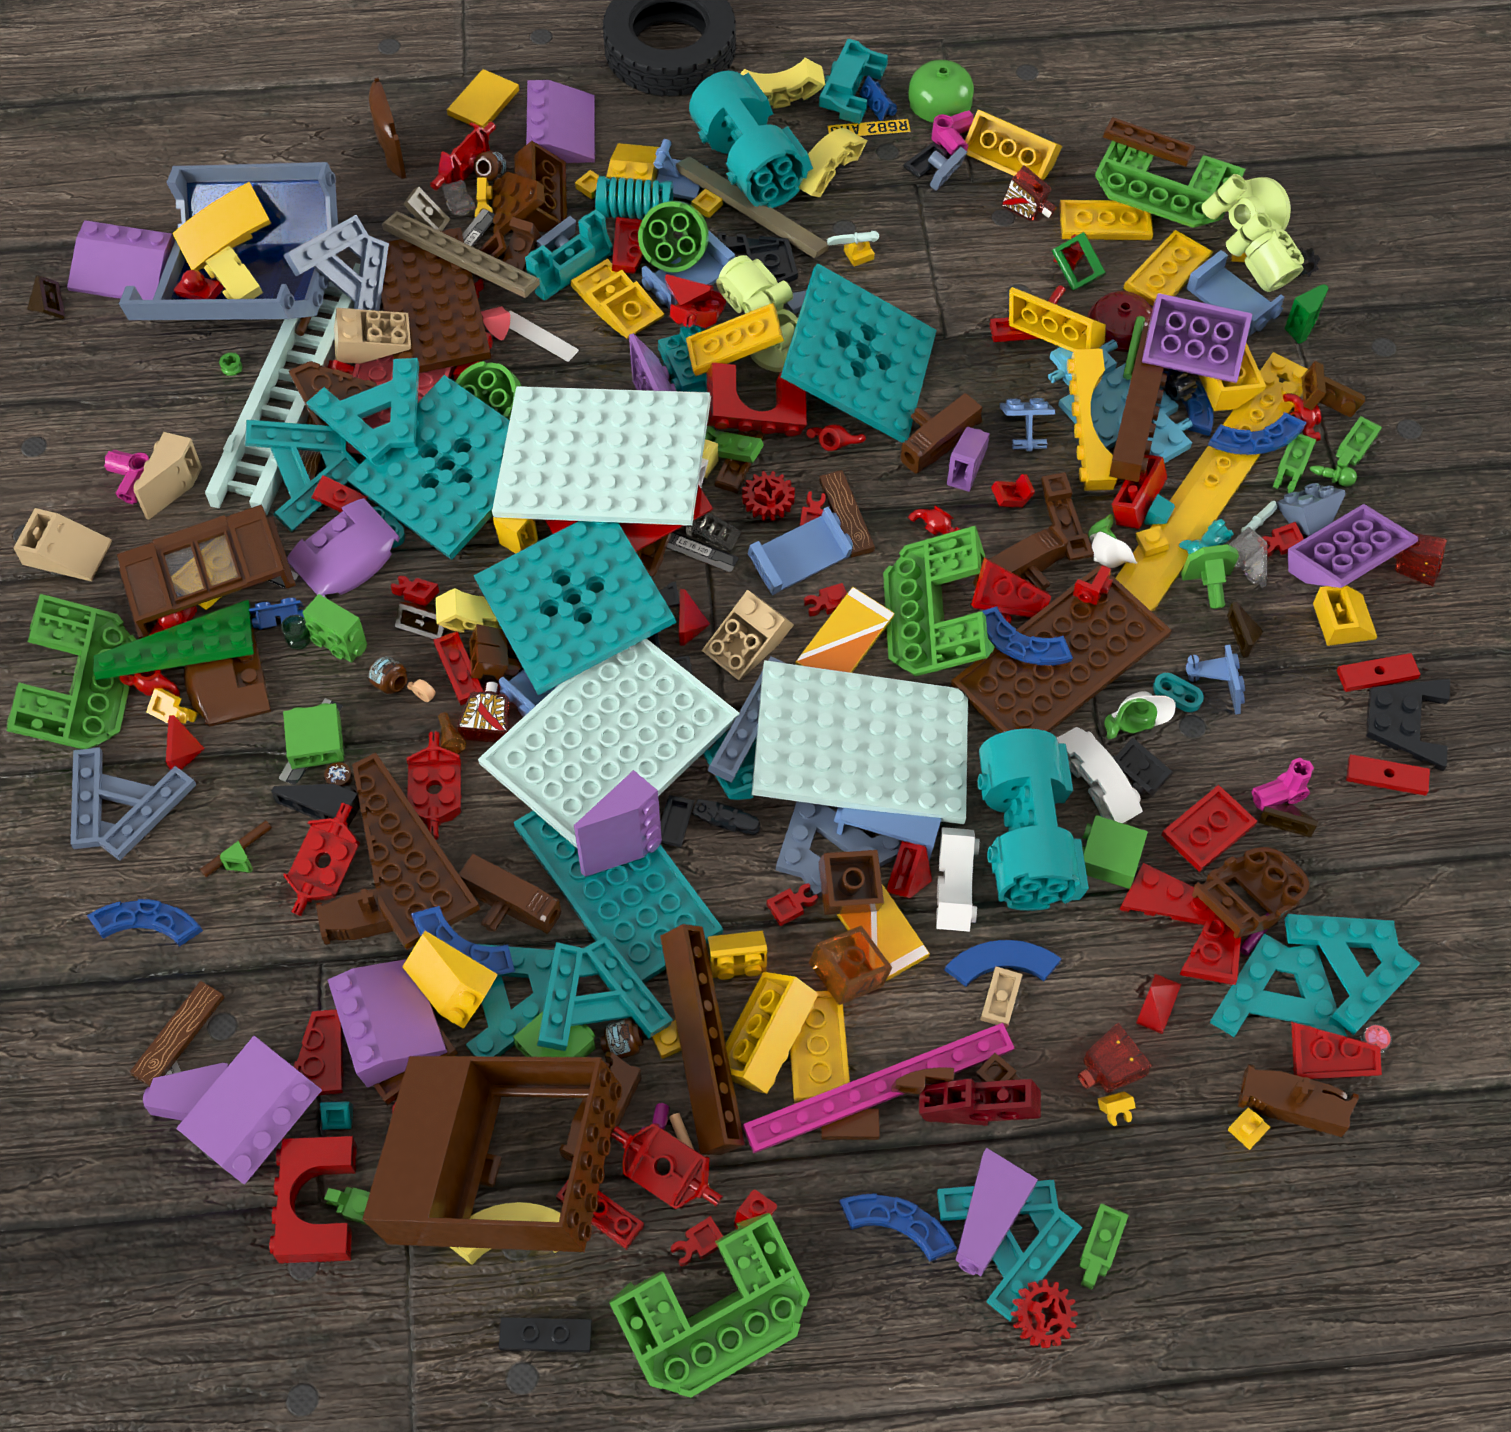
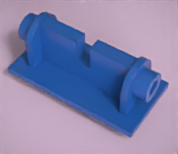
[859,76,897,121]
[249,598,305,630]

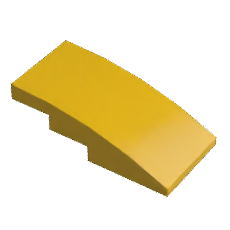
[172,182,271,270]
[571,259,665,339]

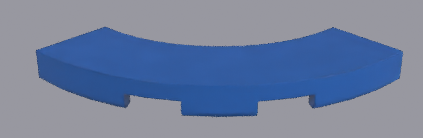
[1163,369,1214,436]
[1208,412,1307,455]
[980,606,1073,665]
[87,899,203,947]
[411,906,515,974]
[945,940,1062,987]
[840,1194,957,1262]

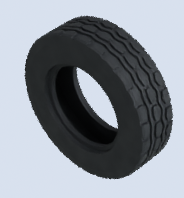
[603,0,736,96]

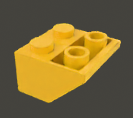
[493,517,538,554]
[1313,585,1377,646]
[708,930,767,980]

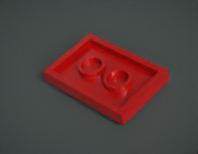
[1161,785,1257,872]

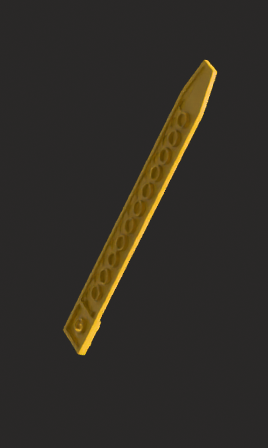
[1115,352,1308,612]

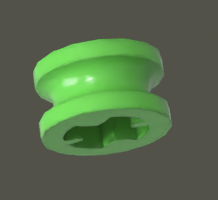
[219,353,243,376]

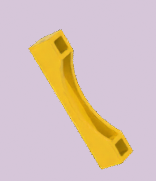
[1067,349,1118,491]

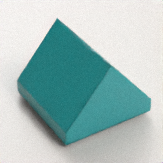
[1144,494,1175,525]
[320,1102,353,1130]

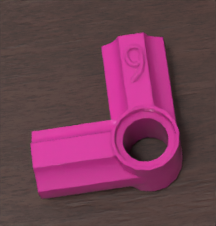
[931,110,974,156]
[104,450,149,505]
[1251,757,1314,811]

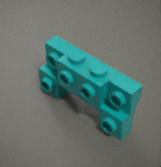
[819,38,888,124]
[525,209,613,301]
[658,325,707,392]

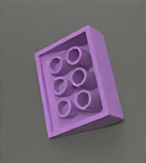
[526,80,595,163]
[67,220,175,300]
[1142,293,1252,383]
[629,333,676,391]
[1288,504,1418,588]
[574,770,662,877]
[328,959,447,1087]
[176,1036,322,1185]

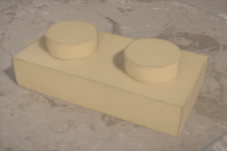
[981,966,1022,1028]

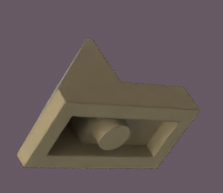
[403,187,451,231]

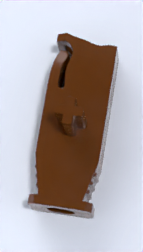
[900,393,983,473]
[973,524,1068,591]
[459,854,561,934]
[316,888,394,945]
[559,1052,642,1162]
[1238,1064,1359,1137]

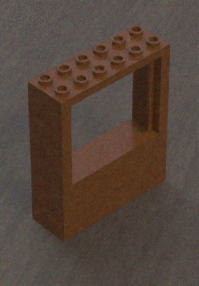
[362,1056,622,1252]

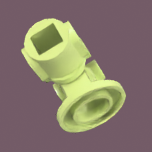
[1202,174,1304,292]
[716,255,798,372]

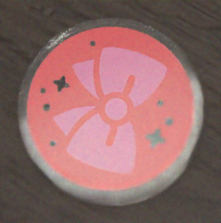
[1361,1024,1392,1053]

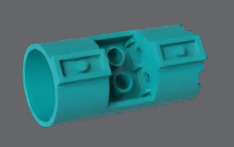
[689,71,813,208]
[978,729,1089,911]

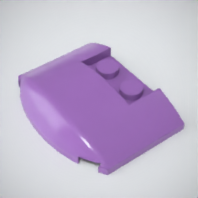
[287,498,400,598]

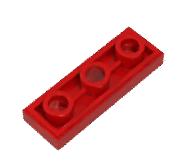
[1337,653,1421,692]
[1346,754,1430,796]
[556,1181,644,1250]

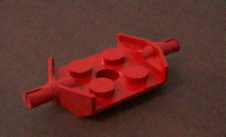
[430,122,496,190]
[670,284,726,329]
[406,731,461,840]
[283,803,360,917]
[610,1123,723,1209]

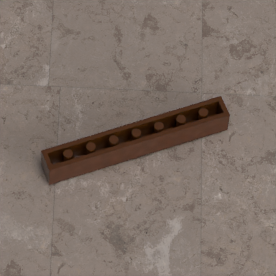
[1109,326,1169,482]
[660,924,745,1155]

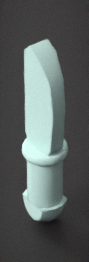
[827,231,879,245]
[1241,501,1278,538]

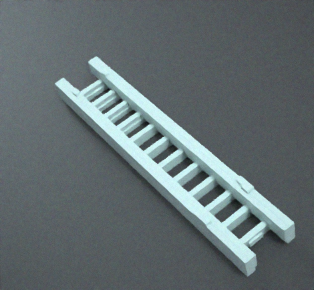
[205,263,360,515]

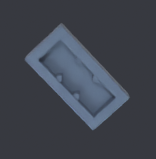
[928,146,967,191]
[536,216,576,252]

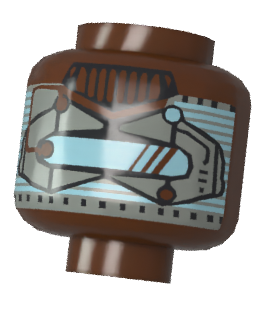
[473,151,507,181]
[368,656,407,694]
[600,1019,644,1059]

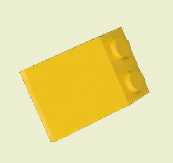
[607,143,660,199]
[402,931,498,1029]

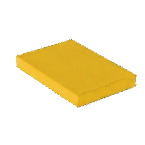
[447,69,520,128]

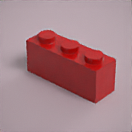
[1112,455,1167,529]

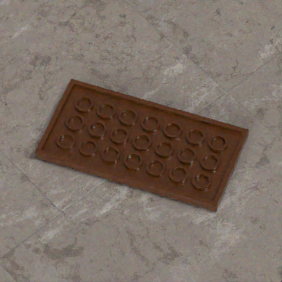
[381,227,492,373]
[951,565,1172,733]

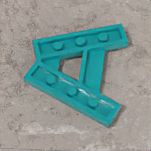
[306,358,419,464]
[245,420,359,533]
[1284,914,1421,1036]
[1209,933,1347,1037]
[537,936,673,1051]
[466,944,554,1057]
[937,1180,1083,1321]

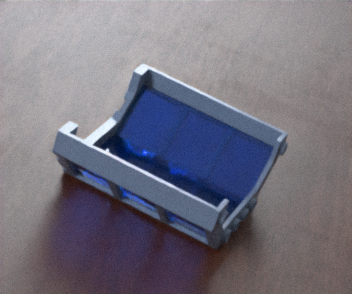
[119,162,339,320]

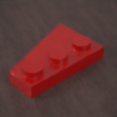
[612,217,644,274]
[971,557,1051,618]
[1120,863,1212,925]
[1180,911,1241,985]
[293,1009,343,1096]
[1291,1021,1382,1079]

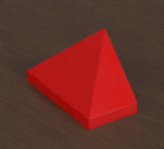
[665,274,712,306]
[679,589,710,646]
[166,715,205,770]
[886,841,932,898]
[1136,974,1181,1034]

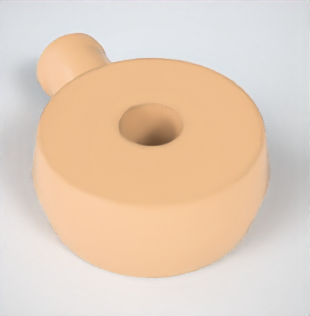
[407,679,436,702]

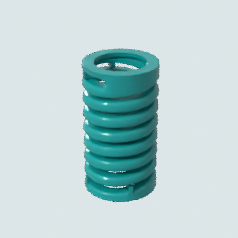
[595,176,673,220]

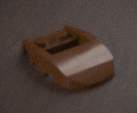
[1192,847,1309,938]

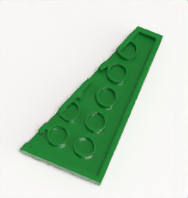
[93,599,254,680]

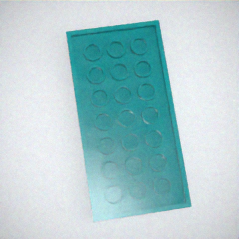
[513,811,723,983]

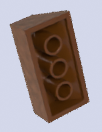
[514,141,567,232]

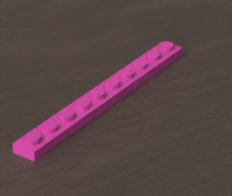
[742,1023,1015,1154]

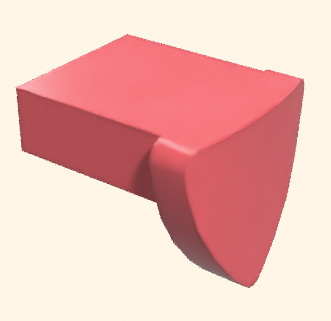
[481,306,510,340]

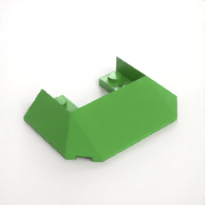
[1095,141,1246,228]
[883,526,995,677]
[6,594,136,749]
[609,1213,810,1398]

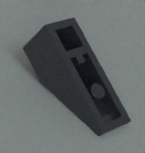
[271,784,360,827]

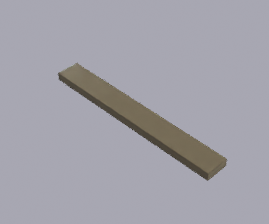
[676,156,829,258]
[382,211,540,298]

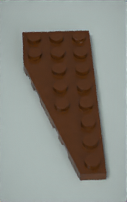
[352,752,480,950]

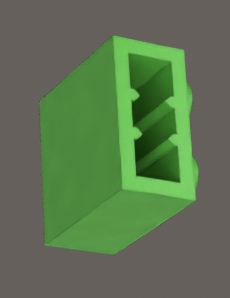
[303,594,367,663]
[283,703,345,769]
[1082,815,1148,889]
[513,1012,596,1057]

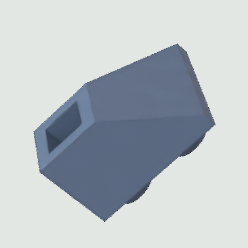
[1276,483,1345,535]

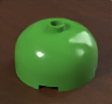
[908,60,974,123]
[638,201,709,272]
[455,361,522,420]

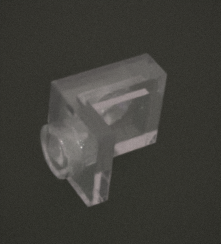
[442,180,476,216]

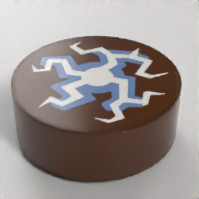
[324,762,352,787]

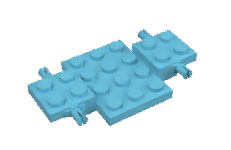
[1048,339,1192,463]

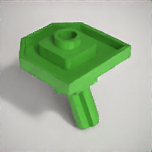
[1181,544,1239,609]

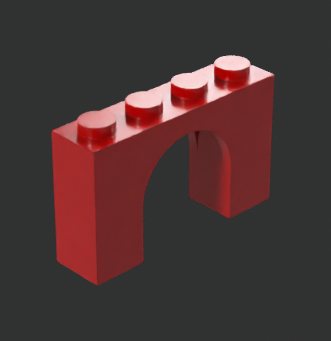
[707,362,807,436]
[269,1136,357,1263]

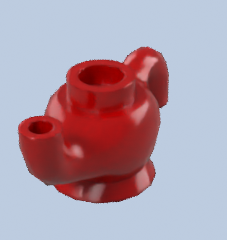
[1283,393,1321,442]
[807,424,866,451]
[908,505,961,536]
[119,669,180,697]

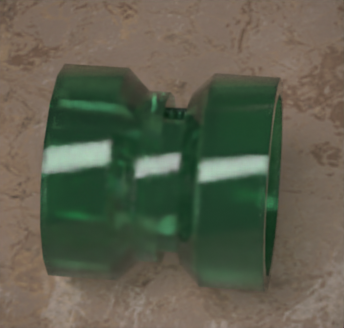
[281,615,311,649]

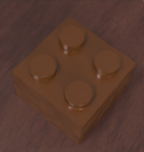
[818,850,884,915]

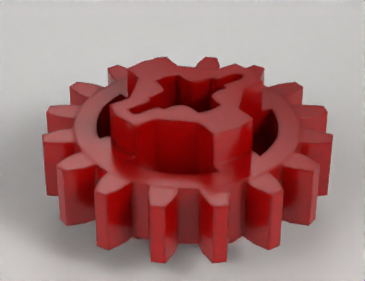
[742,471,795,521]
[1011,1279,1078,1348]

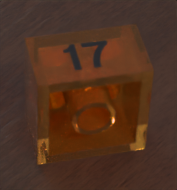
[809,925,893,1005]

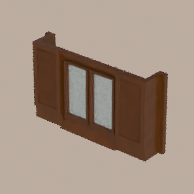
[117,504,296,639]

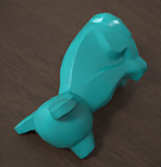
[1179,519,1234,555]

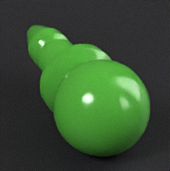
[1309,466,1357,487]

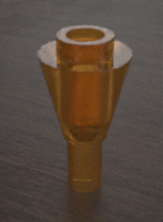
[438,712,466,754]

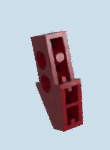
[919,1079,1041,1126]

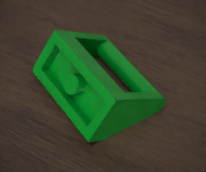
[1052,232,1107,291]
[1284,284,1328,344]

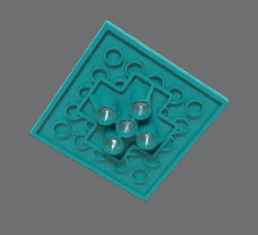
[780,264,937,443]
[346,375,510,560]
[474,521,677,695]

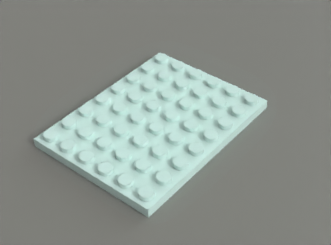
[492,387,711,525]
[478,639,739,848]
[752,660,968,824]

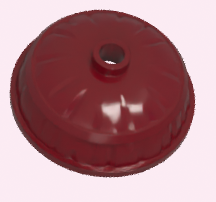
[1087,291,1152,352]

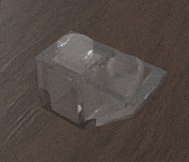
[1229,527,1267,588]

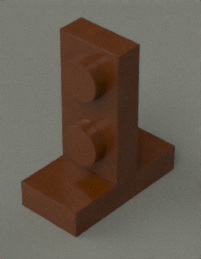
[503,217,541,272]
[1301,361,1365,418]

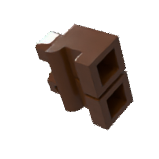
[469,624,520,681]

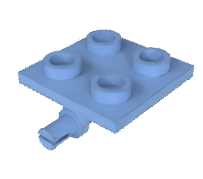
[653,139,708,200]
[1000,398,1055,451]
[1186,645,1245,715]

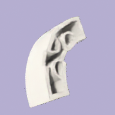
[1057,727,1143,823]
[936,827,980,932]

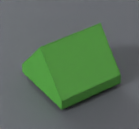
[220,841,253,873]

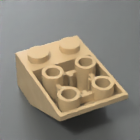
[334,308,411,364]
[134,432,202,519]
[14,508,112,581]
[702,590,794,681]

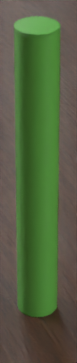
[1123,316,1145,380]

